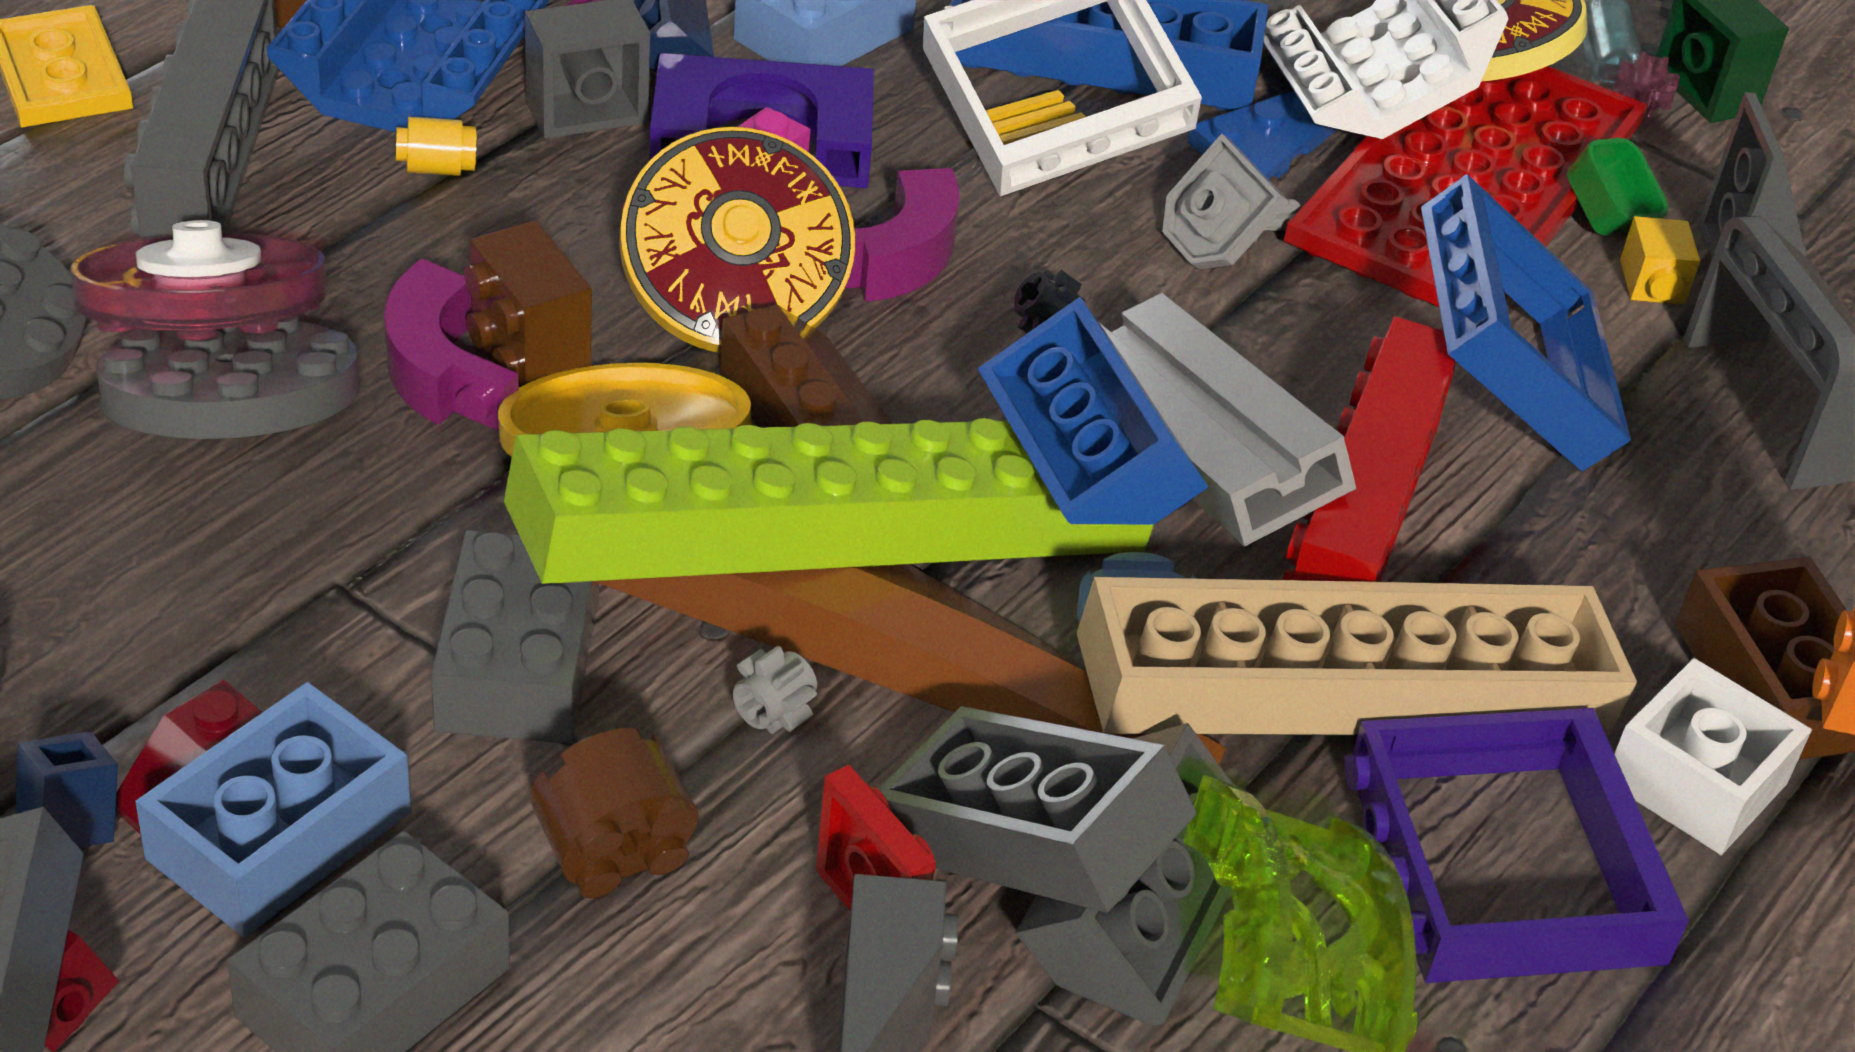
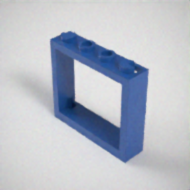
[1421,174,1631,472]

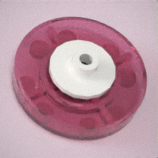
[71,220,327,340]

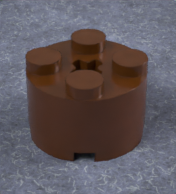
[530,728,698,898]

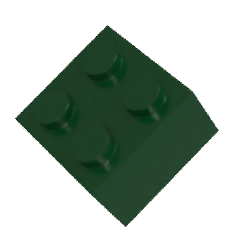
[1652,0,1789,123]

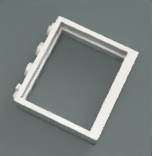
[923,0,1202,197]

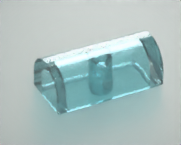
[1583,0,1645,85]

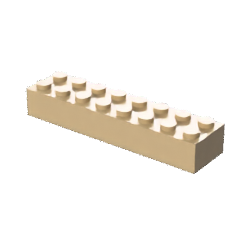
[1076,577,1637,736]

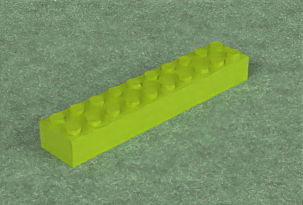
[504,418,1154,584]

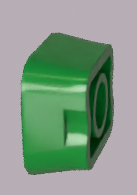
[1566,138,1669,236]

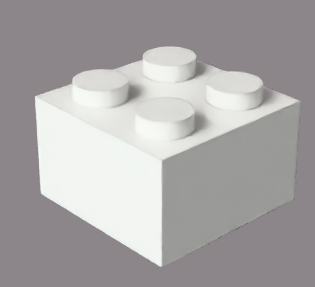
[1615,658,1812,856]

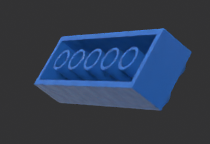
[950,0,1269,111]

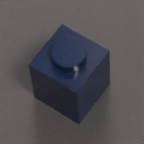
[15,732,118,851]

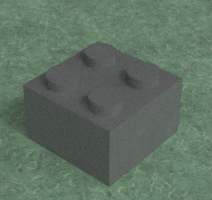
[525,0,650,139]

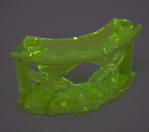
[1183,774,1417,1052]

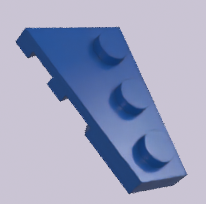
[1187,90,1338,179]

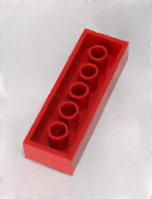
[1281,316,1457,582]

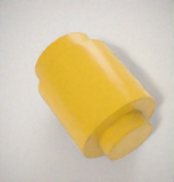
[395,117,477,176]

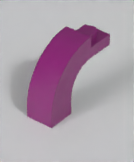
[845,168,960,302]
[384,258,519,431]

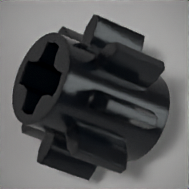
[1014,269,1085,334]

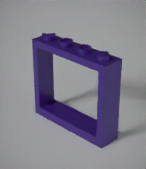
[1344,708,1689,983]

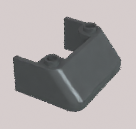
[1683,215,1855,490]

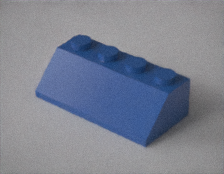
[977,297,1209,525]

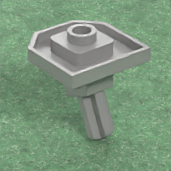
[1162,134,1301,269]

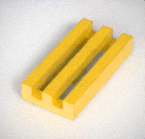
[985,90,1086,145]

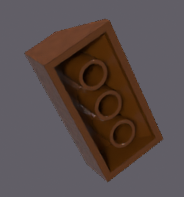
[720,304,893,428]

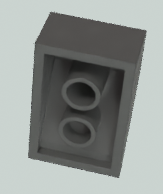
[1698,92,1806,258]
[838,874,959,1052]

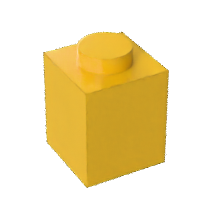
[1620,216,1700,305]

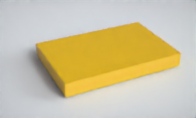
[0,5,133,128]

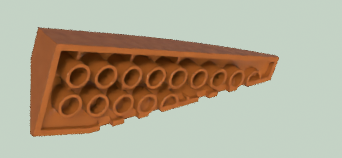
[599,564,1226,765]

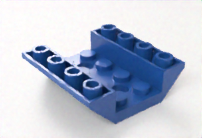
[267,0,550,132]

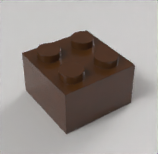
[464,220,592,387]

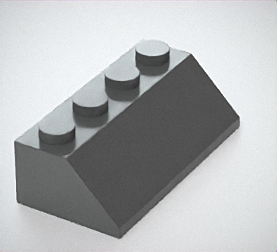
[1015,723,1264,1026]

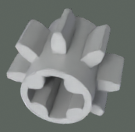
[733,646,817,734]

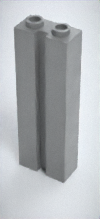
[1100,293,1357,547]

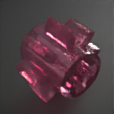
[1613,51,1680,119]

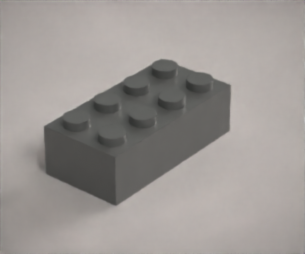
[879,706,1197,913]

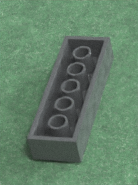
[124,0,280,247]

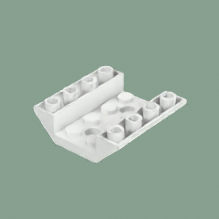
[1263,0,1509,139]

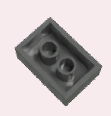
[431,530,599,744]
[227,831,510,1052]

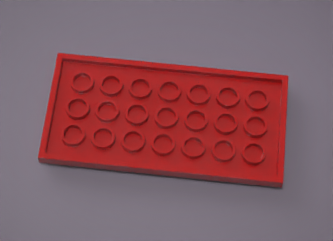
[1284,66,1648,307]

